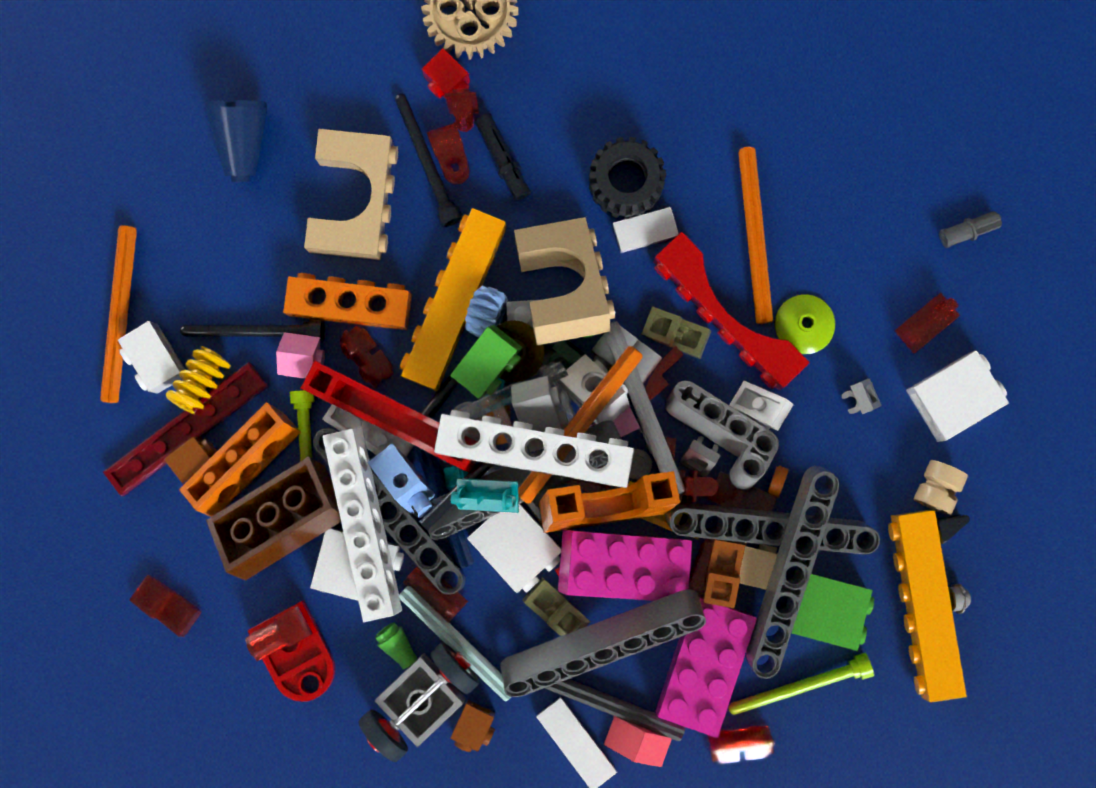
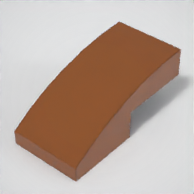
[703,539,746,609]

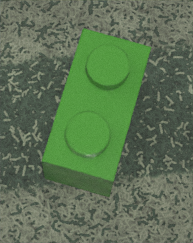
[450,325,523,399]

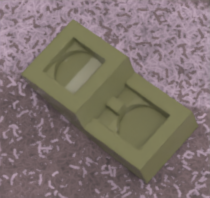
[641,307,711,359]
[522,577,591,636]

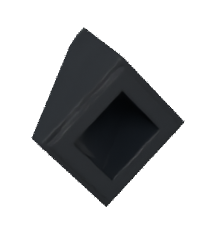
[937,514,970,544]

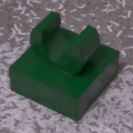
[548,340,587,373]

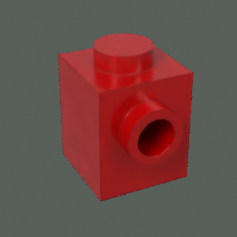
[422,48,470,103]

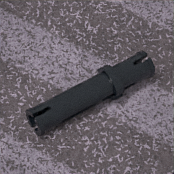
[474,113,531,201]

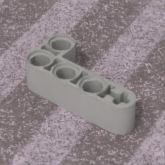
[665,381,779,490]

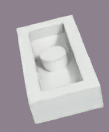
[729,381,794,431]

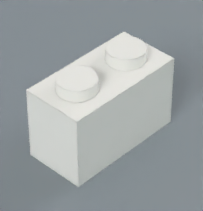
[118,321,185,394]

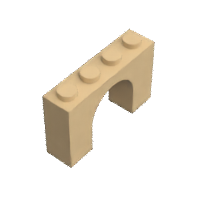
[304,129,398,260]
[514,217,615,345]

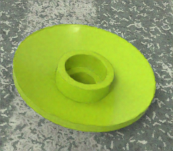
[775,294,835,354]

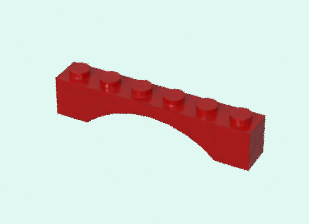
[653,232,810,390]
[301,361,477,472]

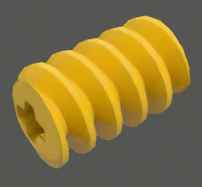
[166,346,231,414]

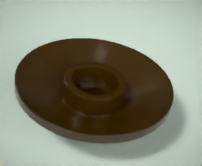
[497,320,545,382]

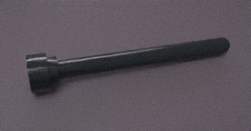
[395,93,463,228]
[180,319,325,343]

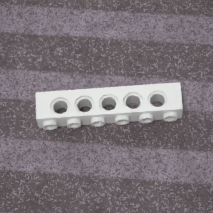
[434,410,634,488]
[323,428,402,622]

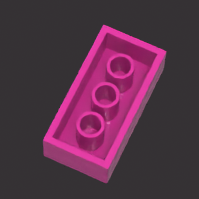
[558,530,692,601]
[655,597,757,738]

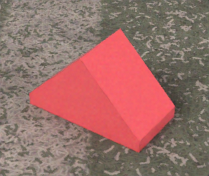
[604,716,672,767]

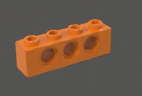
[283,273,412,330]
[179,402,301,517]

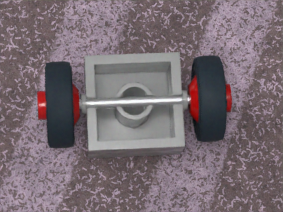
[359,642,479,762]

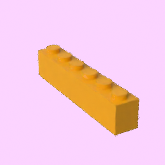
[399,208,507,391]
[888,510,967,702]

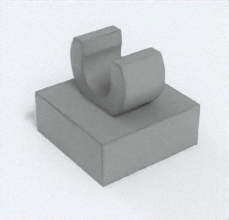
[842,378,882,414]
[679,436,720,478]

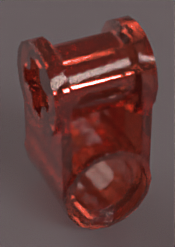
[427,122,470,185]

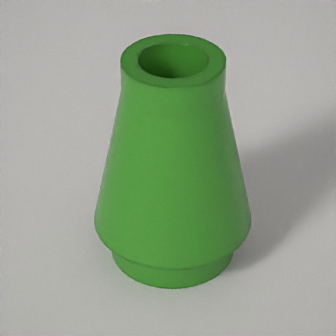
[375,622,418,669]

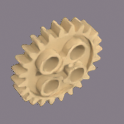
[421,0,518,60]

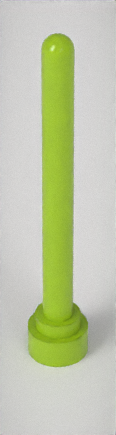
[289,390,315,461]
[729,653,874,715]

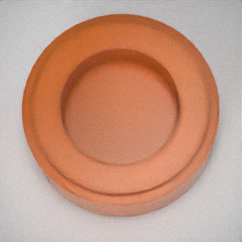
[768,466,789,498]

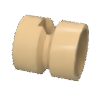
[913,460,968,515]

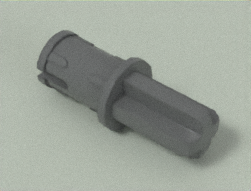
[939,211,1002,248]

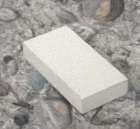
[613,207,678,253]

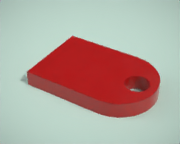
[247,600,336,702]

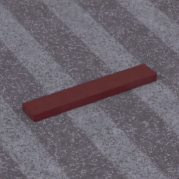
[103,362,269,496]

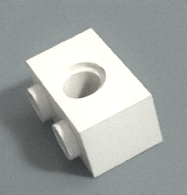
[558,354,630,424]

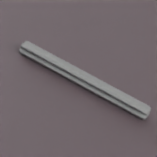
[604,321,685,494]

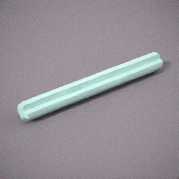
[399,585,511,701]

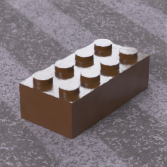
[206,456,341,581]

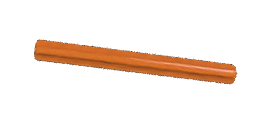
[738,147,773,324]
[100,225,137,403]
[518,346,643,504]

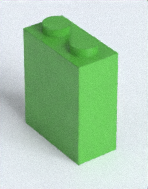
[787,569,874,651]

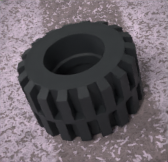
[589,137,666,219]

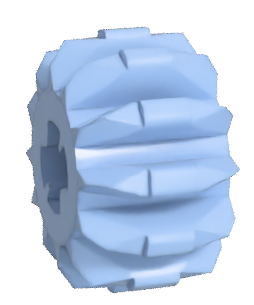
[465,286,508,337]

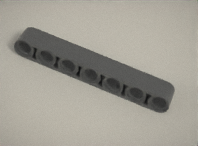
[428,420,622,540]
[313,428,466,594]
[745,466,839,679]
[665,502,880,555]
[500,589,706,697]

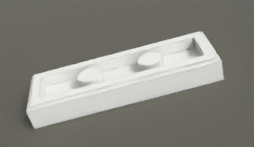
[322,404,414,457]
[536,696,617,788]

